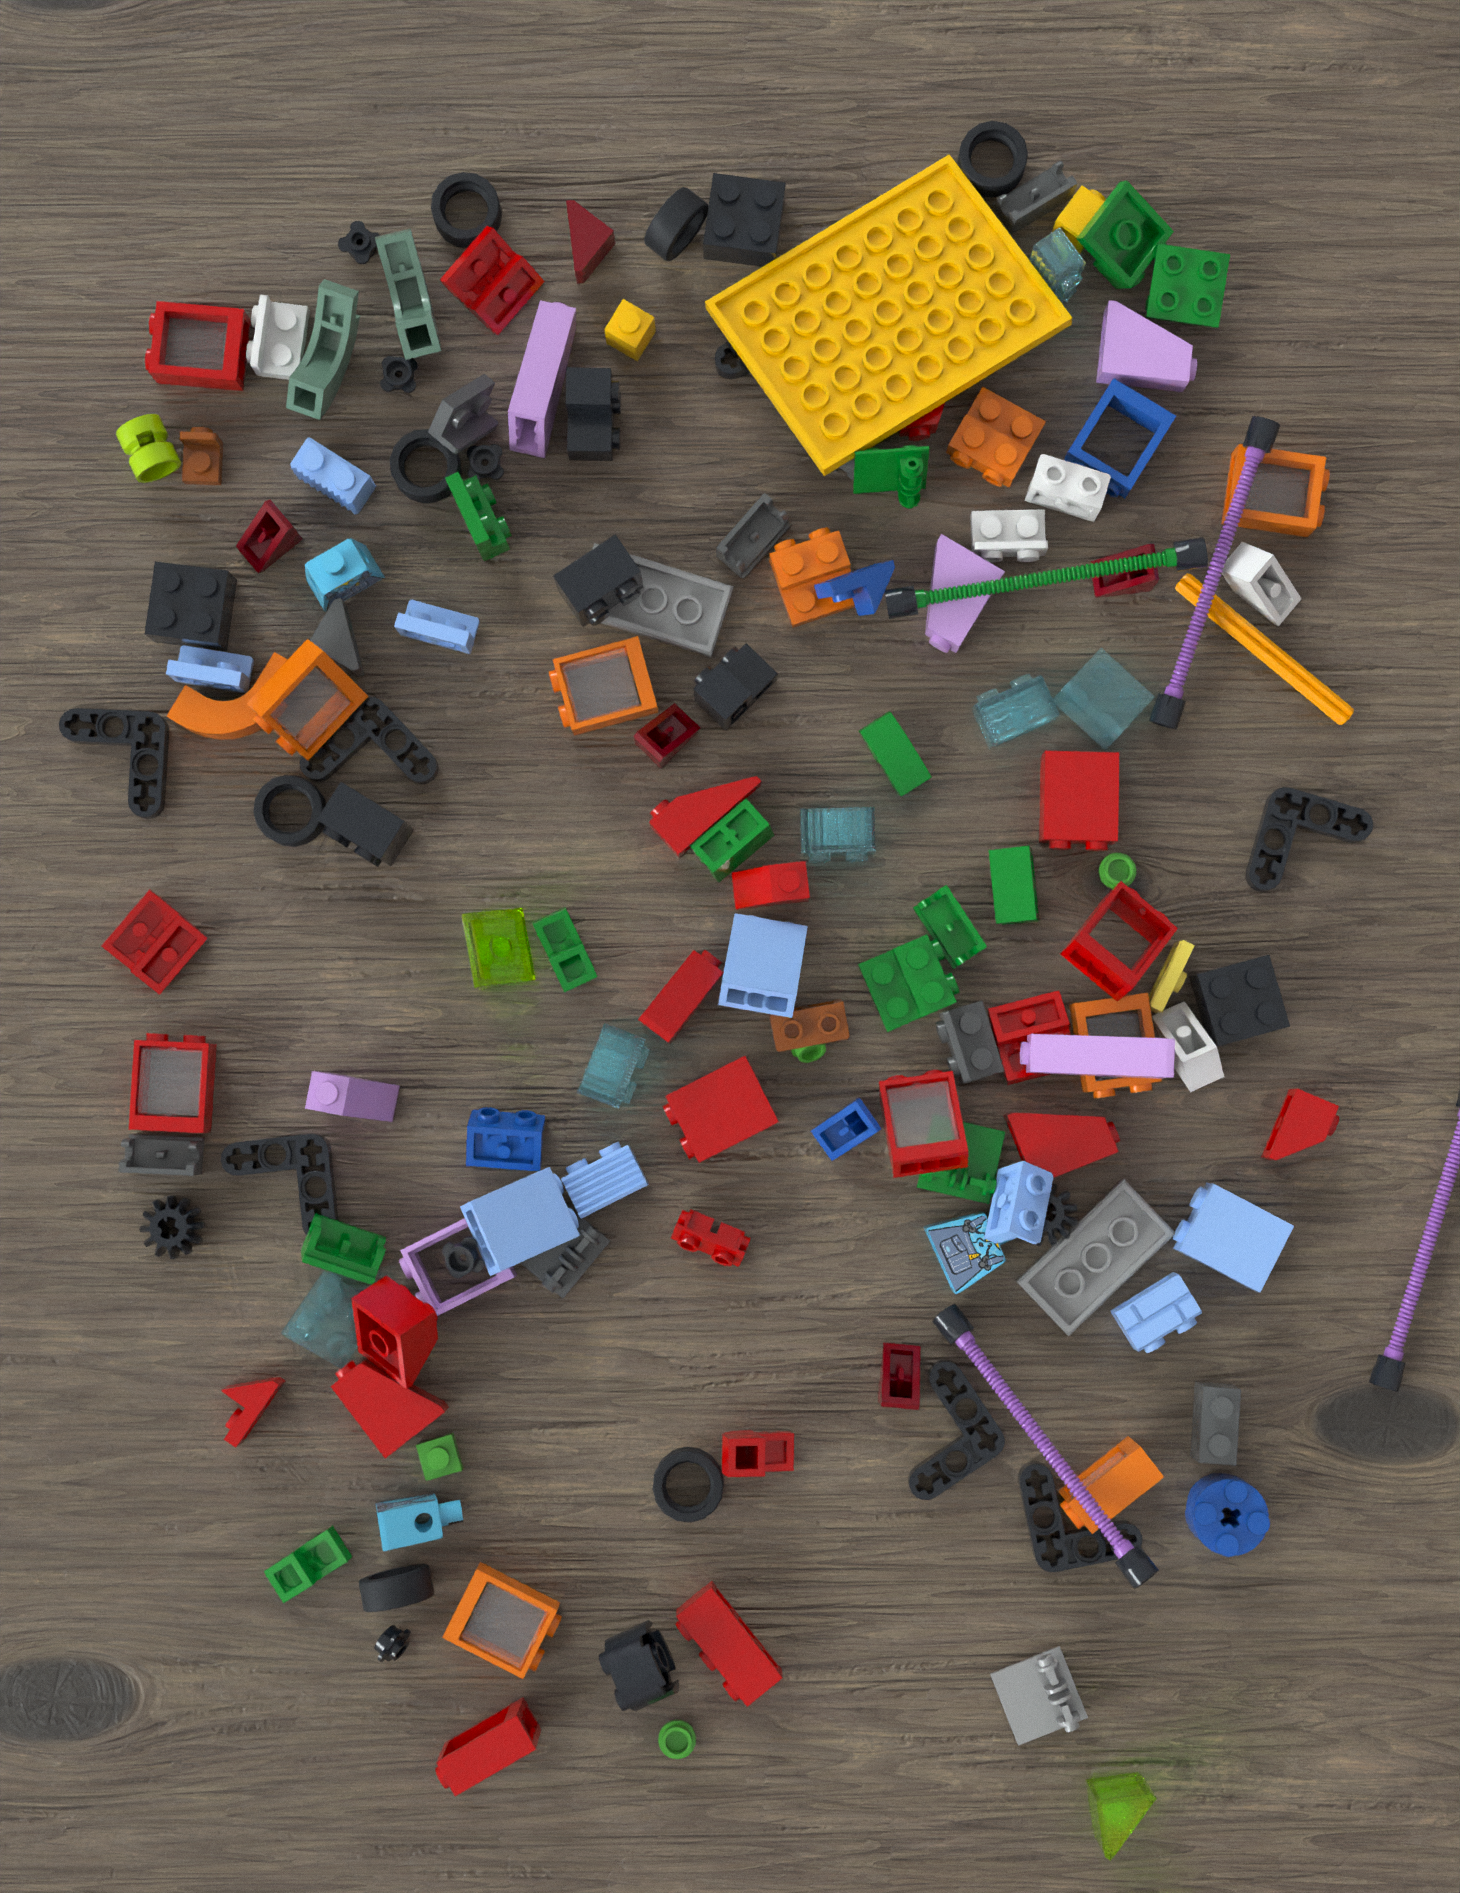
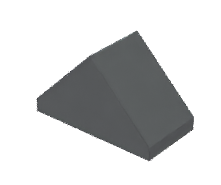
[310,598,365,677]

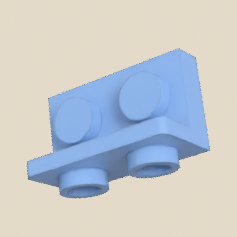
[394,600,480,654]
[166,645,254,693]
[984,1161,1053,1244]

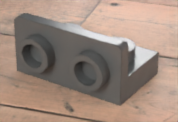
[428,374,498,454]
[935,1001,1004,1084]

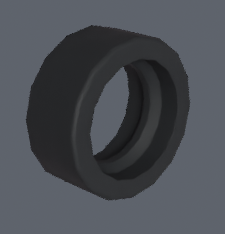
[957,121,1028,198]
[431,172,502,248]
[644,187,709,261]
[390,429,462,503]
[253,775,326,847]
[652,1447,724,1523]
[359,1564,434,1612]

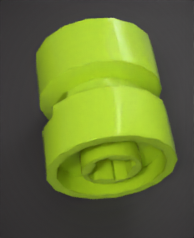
[116,414,181,483]

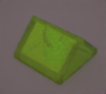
[461,908,536,990]
[1085,1772,1157,1861]

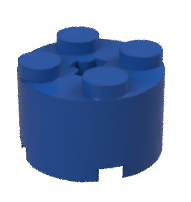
[1185,1473,1270,1557]

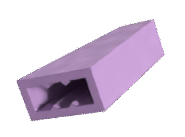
[508,300,576,458]
[1020,1034,1175,1079]

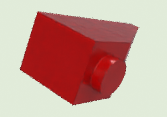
[649,776,762,858]

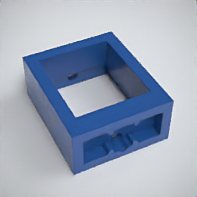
[1064,378,1176,499]

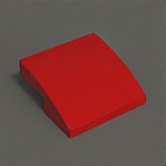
[440,226,545,335]
[101,889,208,995]
[988,990,1071,1086]

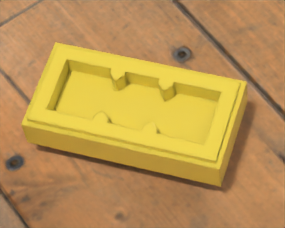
[1149,940,1195,1014]

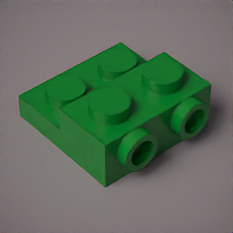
[1076,181,1174,289]
[445,472,512,561]
[858,934,960,1032]

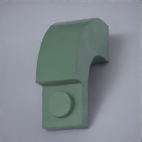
[375,228,441,360]
[286,279,360,420]

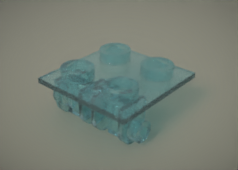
[1052,648,1155,750]
[281,1271,360,1368]

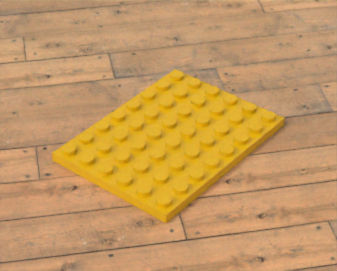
[705,154,1072,476]

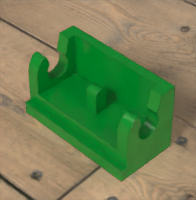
[690,798,775,883]
[989,846,1040,925]
[913,885,987,969]
[301,1214,386,1285]

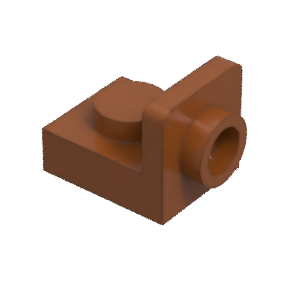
[179,427,223,485]

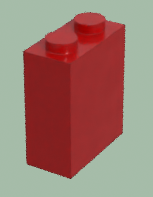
[1039,751,1119,851]
[662,1056,779,1163]

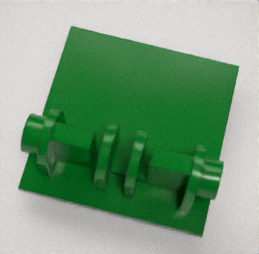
[1145,244,1230,328]
[853,445,929,509]
[917,1115,1005,1204]

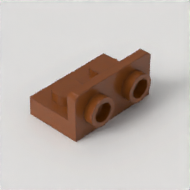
[769,999,850,1052]

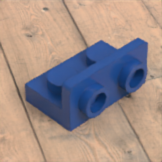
[466,1107,545,1171]

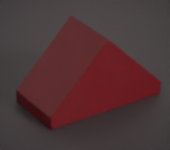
[566,200,616,284]
[235,499,303,574]
[1090,543,1159,598]
[633,703,701,769]
[878,1342,921,1410]

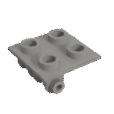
[990,1646,1088,1746]

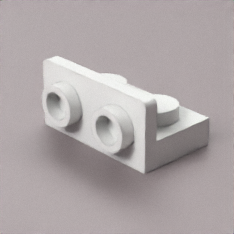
[246,295,310,380]
[1024,454,1111,522]
[970,510,1048,563]

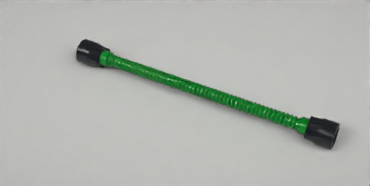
[885,537,1208,619]

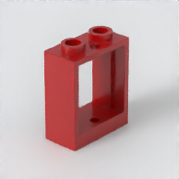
[1060,881,1178,1002]
[435,1697,542,1797]

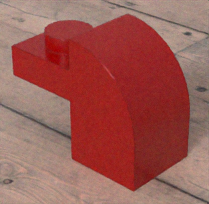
[722,1430,794,1477]

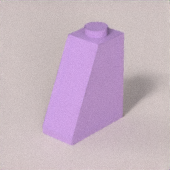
[1096,300,1197,392]
[925,534,1005,653]
[305,1071,400,1122]

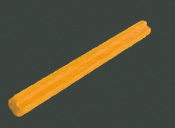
[1175,573,1354,725]

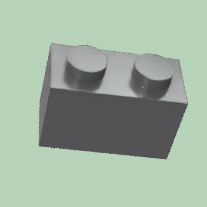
[1190,1381,1241,1466]

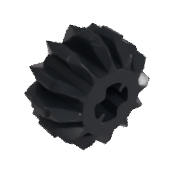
[1035,1183,1078,1247]
[139,1195,206,1259]

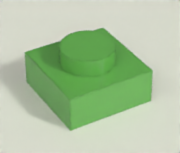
[416,1433,463,1481]

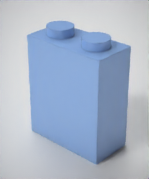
[718,913,808,1018]
[460,1167,580,1276]
[1173,1183,1294,1293]

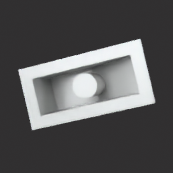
[1222,542,1301,626]
[1152,1001,1224,1092]

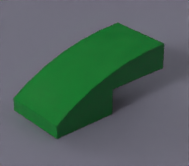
[859,711,932,797]
[532,907,598,992]
[264,1525,352,1603]

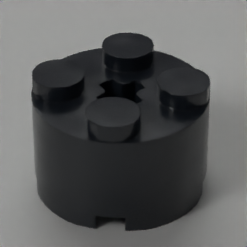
[598,1620,679,1711]

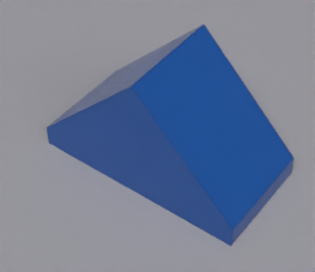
[811,1098,882,1161]

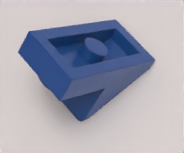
[814,560,895,616]

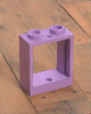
[399,1218,517,1316]

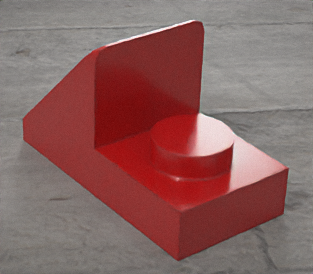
[221,1377,285,1448]

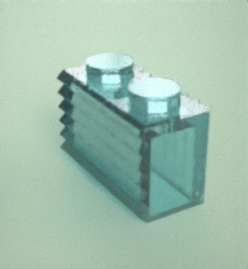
[1029,228,1086,303]
[971,673,1059,749]
[800,807,876,863]
[577,1023,651,1109]

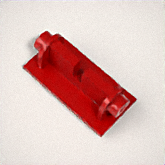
[670,1209,751,1267]

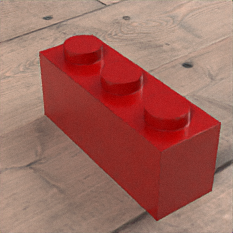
[675,1581,783,1707]

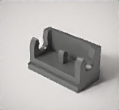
[992,161,1078,235]
[716,493,792,580]
[118,1134,204,1176]

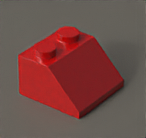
[351,1275,438,1389]

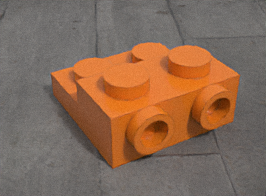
[946,386,1046,487]
[769,527,855,628]

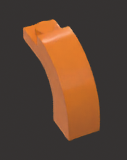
[166,652,287,740]

